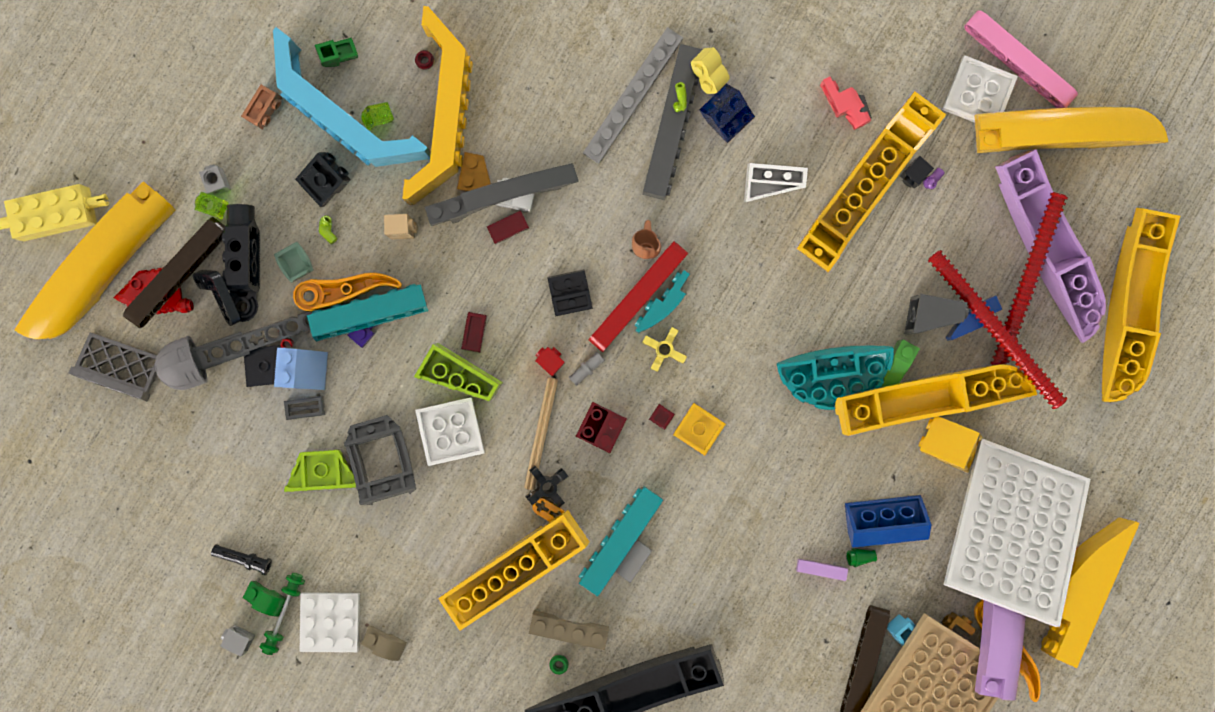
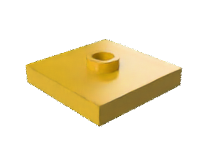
[673,403,726,456]

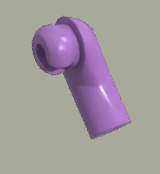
[923,168,945,189]

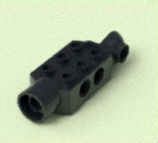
[222,204,260,322]

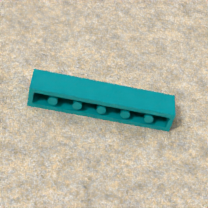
[307,284,428,342]
[578,486,663,597]

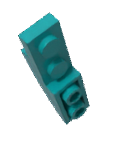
[634,270,690,333]

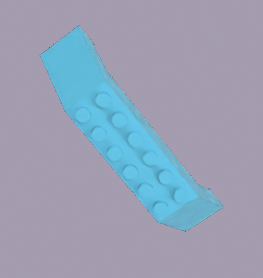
[273,27,431,167]

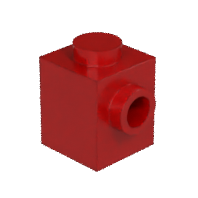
[535,347,565,377]

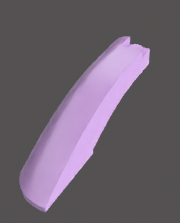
[995,149,1106,343]
[975,600,1026,701]

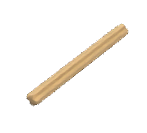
[524,377,558,490]

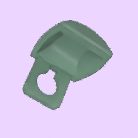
[274,242,314,283]

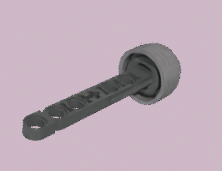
[155,311,313,390]

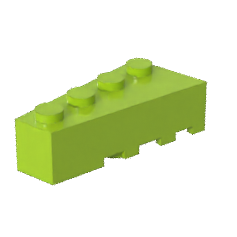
[414,343,503,401]

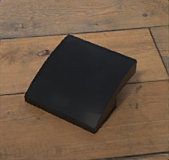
[547,269,593,317]

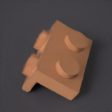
[241,84,282,130]

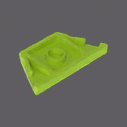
[284,450,356,492]

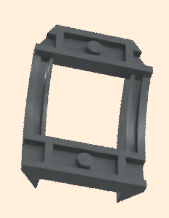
[344,415,417,505]

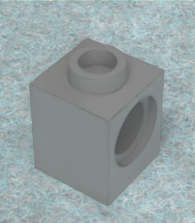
[199,165,231,197]
[220,625,255,656]

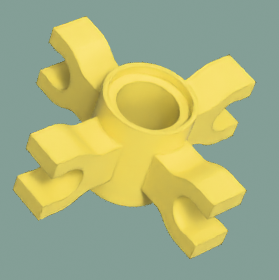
[642,327,687,372]

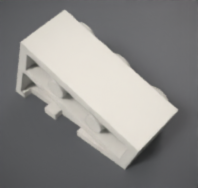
[744,163,808,202]

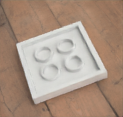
[942,55,1018,123]
[415,397,485,466]
[300,592,360,652]

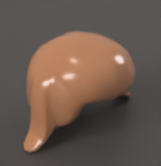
[632,220,661,259]

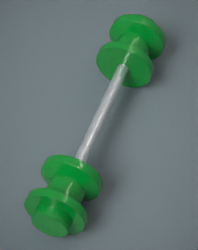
[259,573,305,655]

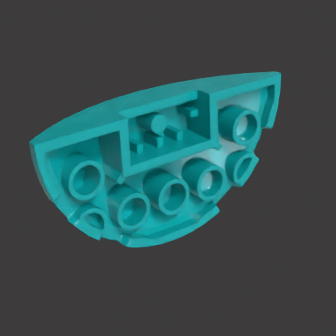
[776,345,894,410]

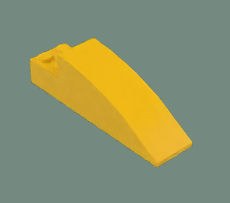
[438,510,590,631]
[1041,517,1140,668]

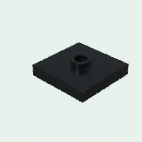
[244,345,281,387]

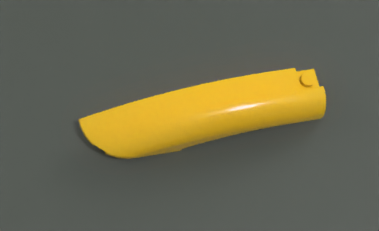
[974,107,1168,153]
[14,181,176,340]

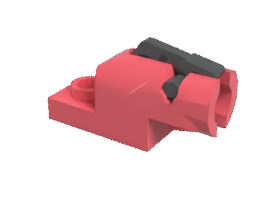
[820,76,872,130]

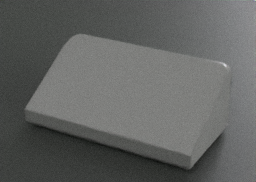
[615,540,652,583]

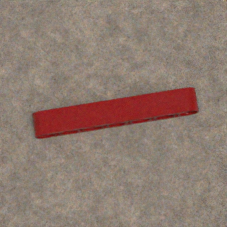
[588,241,689,353]

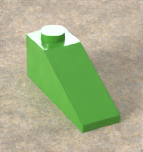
[880,339,920,388]

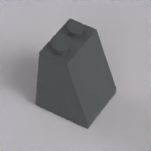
[904,294,969,335]

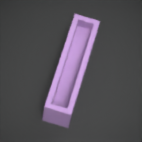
[796,559,848,581]

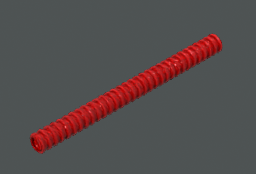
[990,192,1068,366]
[928,250,1067,409]

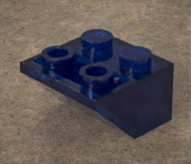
[699,83,755,143]

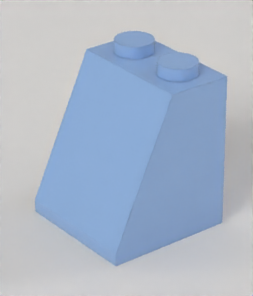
[274,347,328,390]

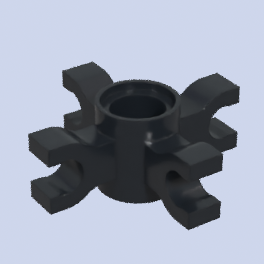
[525,465,569,508]

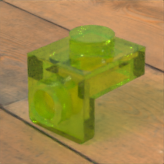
[361,102,394,130]

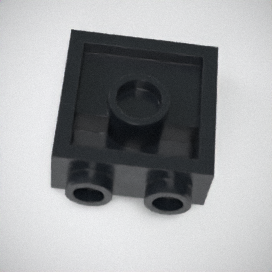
[295,152,351,207]

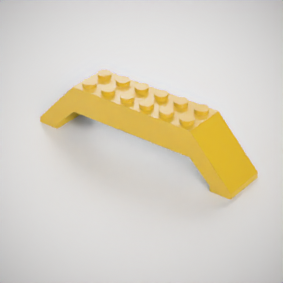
[402,6,473,205]
[796,91,946,272]

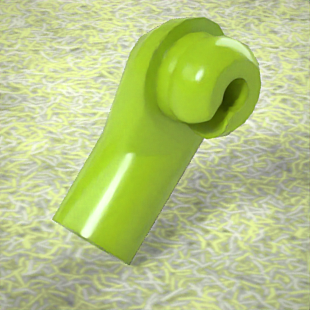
[673,82,687,112]

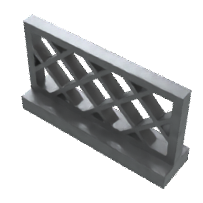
[68,332,157,402]

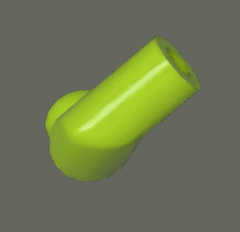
[319,215,338,245]

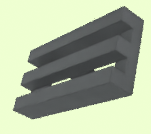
[284,396,326,420]

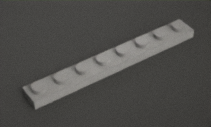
[583,27,683,164]

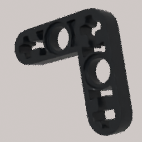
[192,270,240,326]

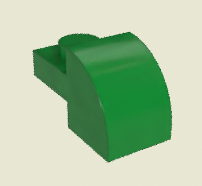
[315,37,358,67]
[242,581,286,617]

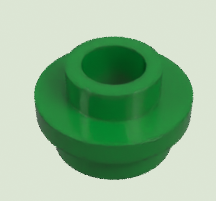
[549,655,569,675]

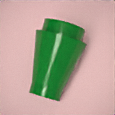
[846,548,877,567]

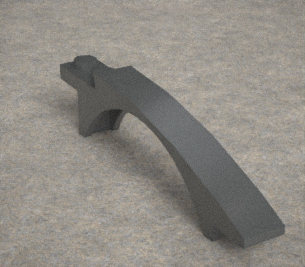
[425,163,579,226]

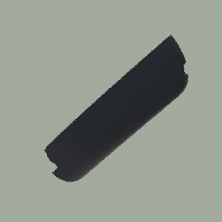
[525,644,724,712]

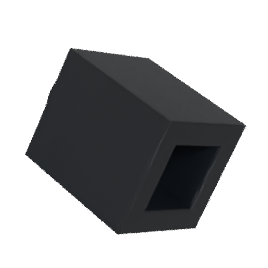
[900,156,934,189]

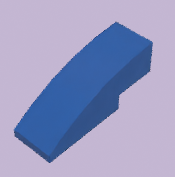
[946,296,1003,341]

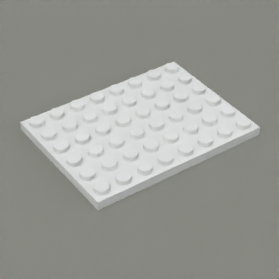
[943,439,1091,627]

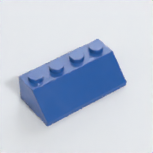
[845,495,932,548]

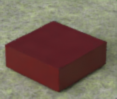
[648,404,675,430]

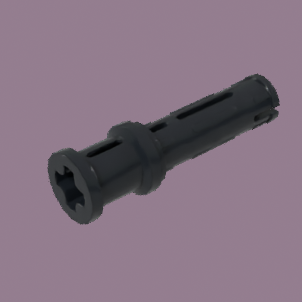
[211,544,272,575]

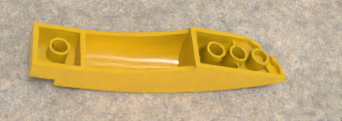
[1102,208,1181,402]
[835,364,1037,436]

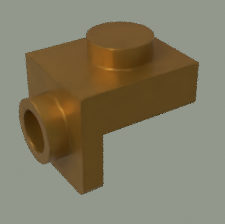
[942,612,976,636]

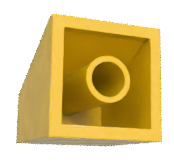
[919,416,983,473]

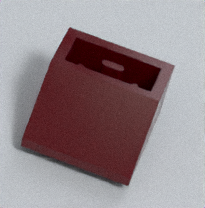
[575,402,627,453]

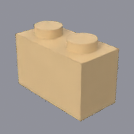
[384,214,417,240]

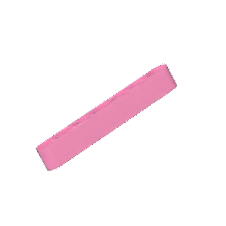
[964,10,1078,108]

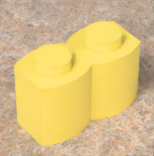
[691,47,730,94]

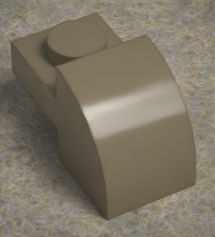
[361,626,407,661]

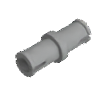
[569,352,605,386]

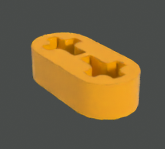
[532,497,565,522]

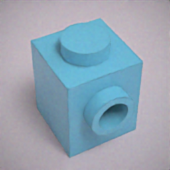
[887,614,916,646]

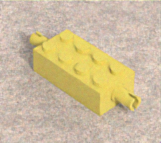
[0,184,109,242]

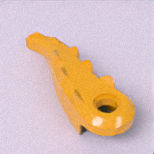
[293,273,402,311]
[974,599,1041,702]

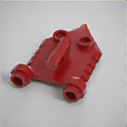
[113,267,194,315]

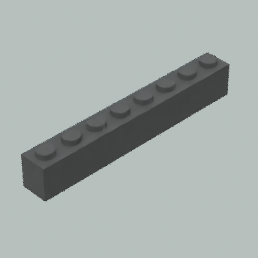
[642,44,703,200]

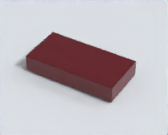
[487,210,529,244]
[461,312,487,353]

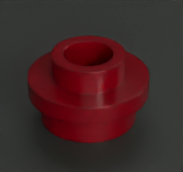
[415,50,434,70]

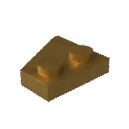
[457,152,491,192]

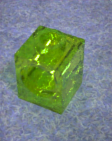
[194,192,229,220]

